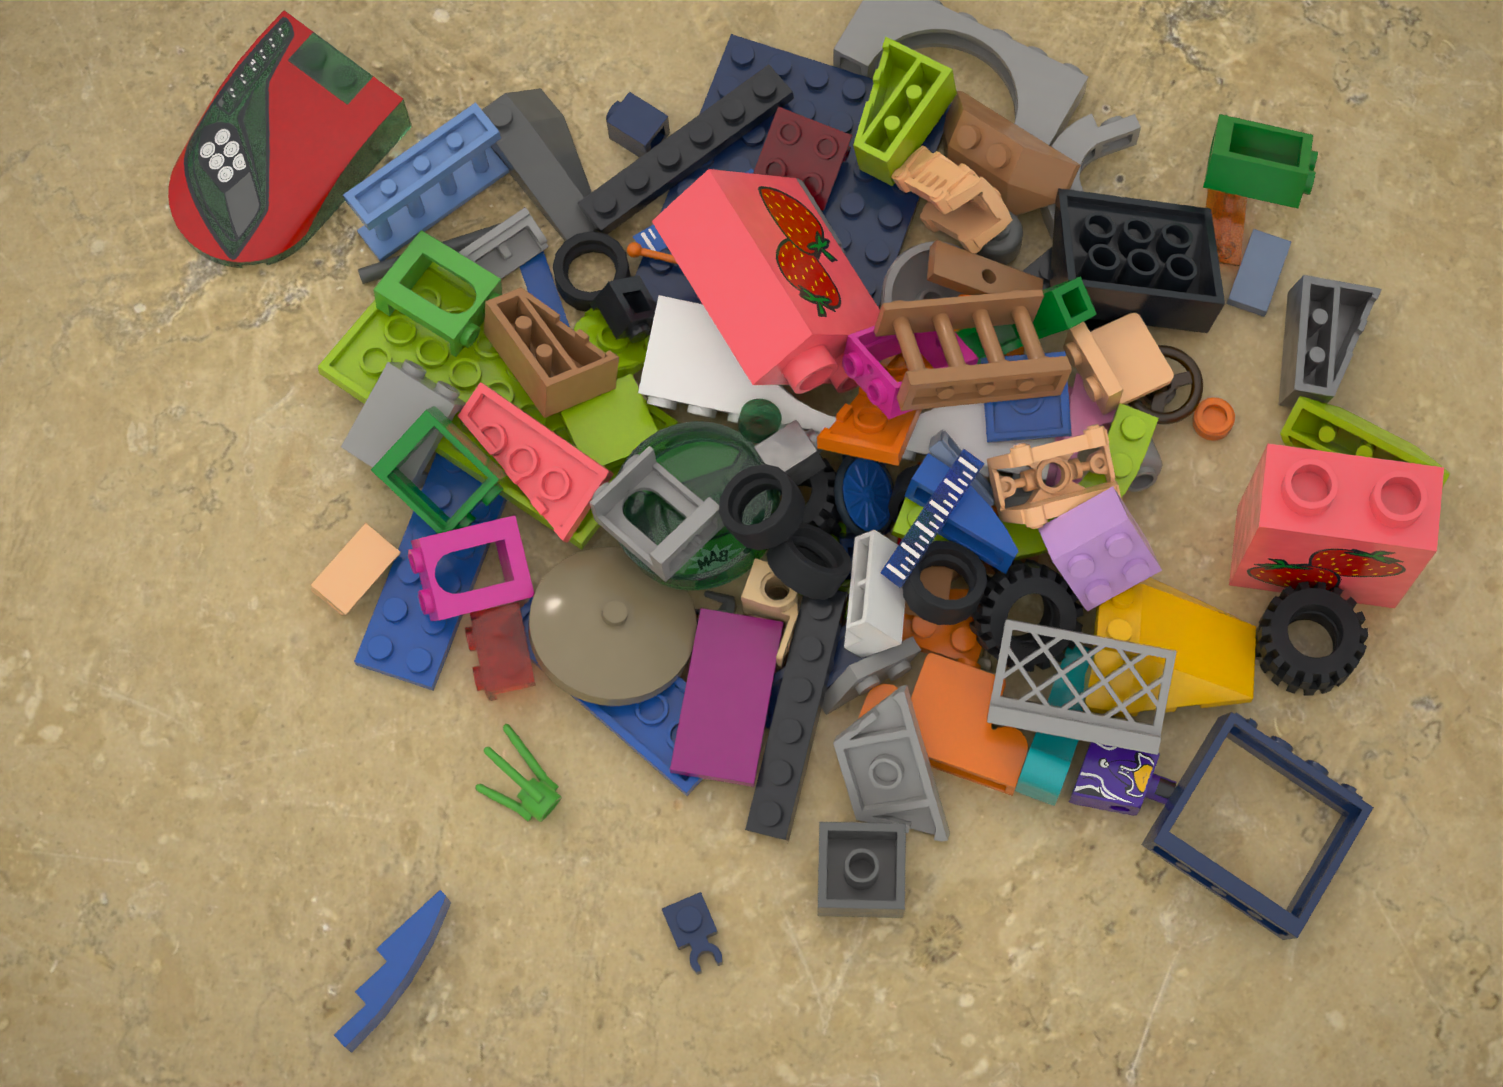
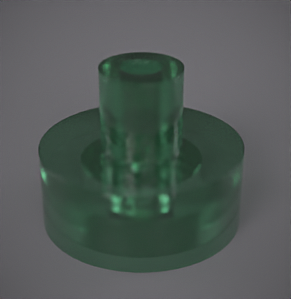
[738,399,782,443]

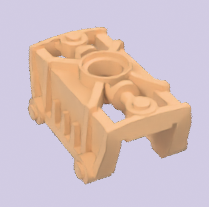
[891,145,1012,254]
[987,424,1121,529]

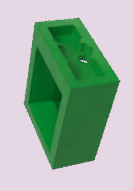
[1203,114,1318,209]
[371,406,506,534]

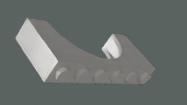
[833,0,1088,147]

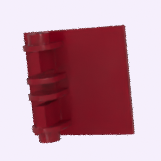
[753,106,853,211]

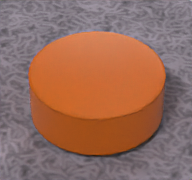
[1192,397,1235,441]

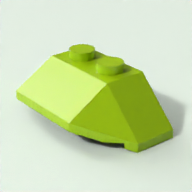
[1280,396,1450,488]

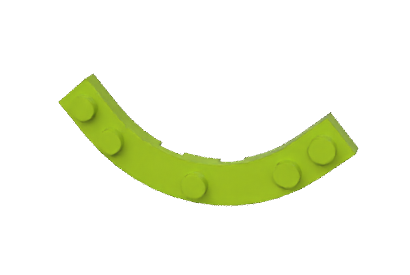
[891,403,1159,561]

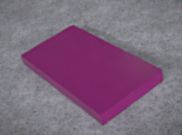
[670,608,783,787]

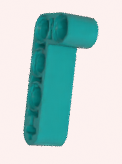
[1015,645,1092,806]

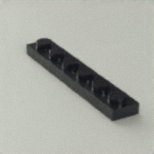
[578,65,794,234]
[745,590,849,841]

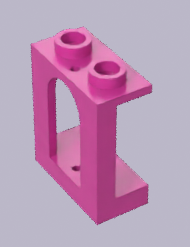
[408,515,535,621]

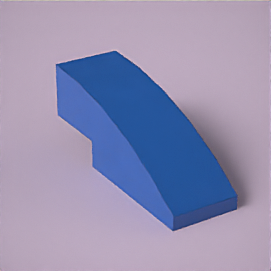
[904,453,1018,574]

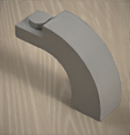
[1040,114,1141,239]

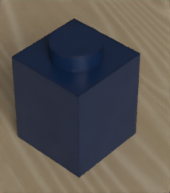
[606,91,670,158]

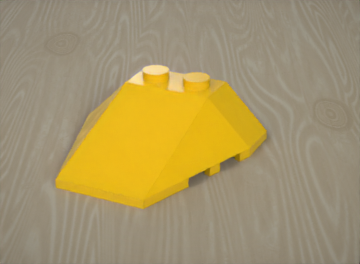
[1082,577,1256,718]

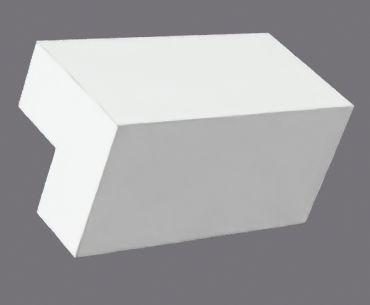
[844,530,909,658]

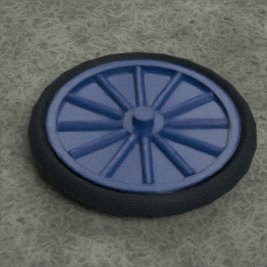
[834,455,894,536]

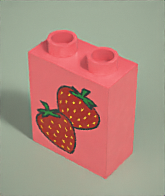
[652,169,880,394]
[1229,444,1444,608]

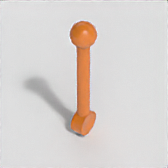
[627,242,678,264]

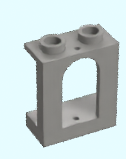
[589,446,724,582]

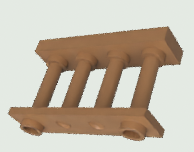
[874,289,1072,411]

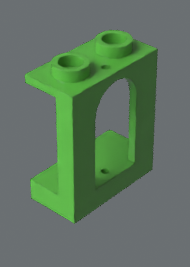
[373,230,502,357]

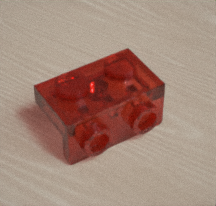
[465,602,536,701]

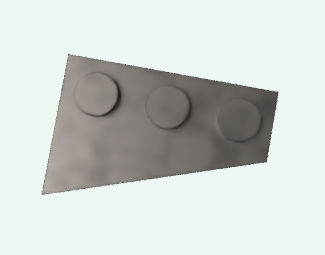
[1278,275,1382,408]

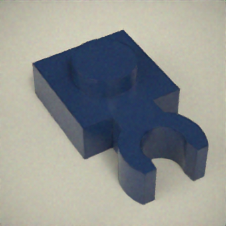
[662,892,723,975]

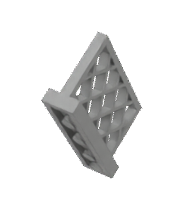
[987,619,1177,755]

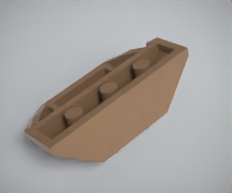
[943,91,1081,216]

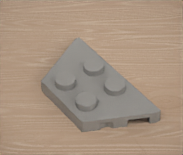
[833,685,950,842]

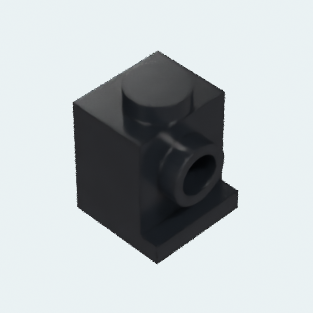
[590,275,656,343]

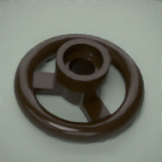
[1128,345,1203,425]

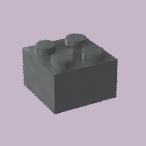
[818,822,906,918]

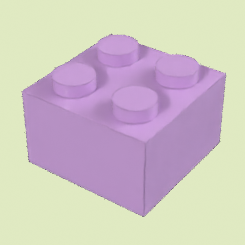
[1038,487,1162,611]

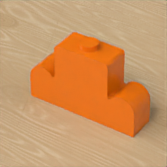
[858,653,1028,796]

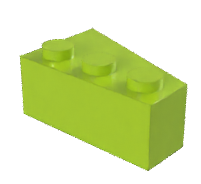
[853,36,957,186]

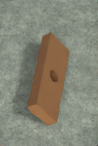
[927,240,1043,295]

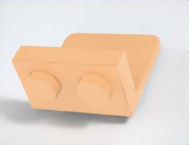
[1063,313,1174,415]

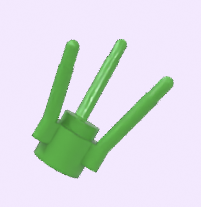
[475,724,562,822]

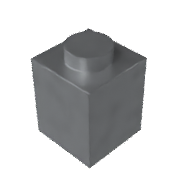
[754,419,827,486]

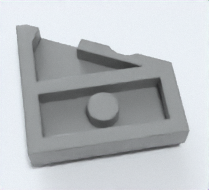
[822,636,921,715]

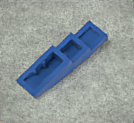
[334,890,451,1053]

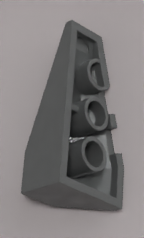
[482,88,598,241]

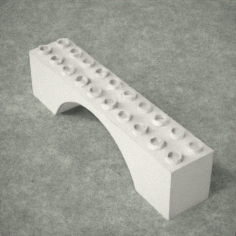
[638,295,1055,481]

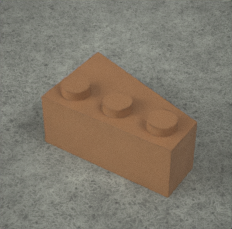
[484,287,619,418]

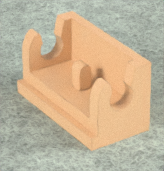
[311,523,401,616]

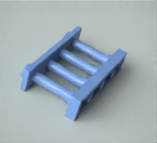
[343,102,509,262]

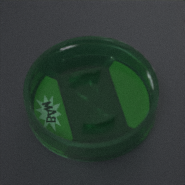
[616,421,780,590]

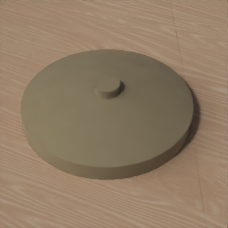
[528,546,697,706]

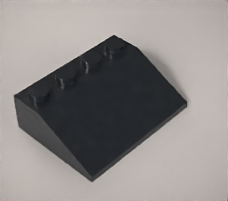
[1050,188,1225,333]

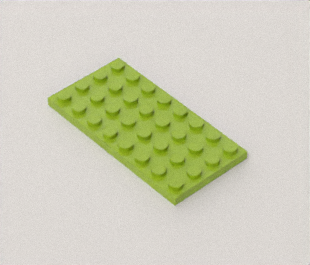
[318,262,678,550]

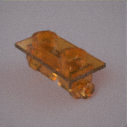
[1205,189,1247,266]

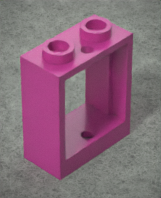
[842,326,979,419]

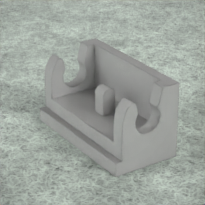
[459,207,549,279]

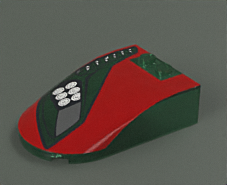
[168,10,412,268]

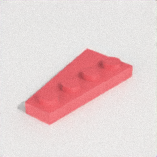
[458,382,614,543]

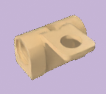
[741,558,799,668]

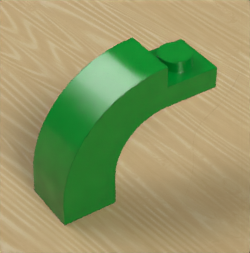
[955,276,1097,364]

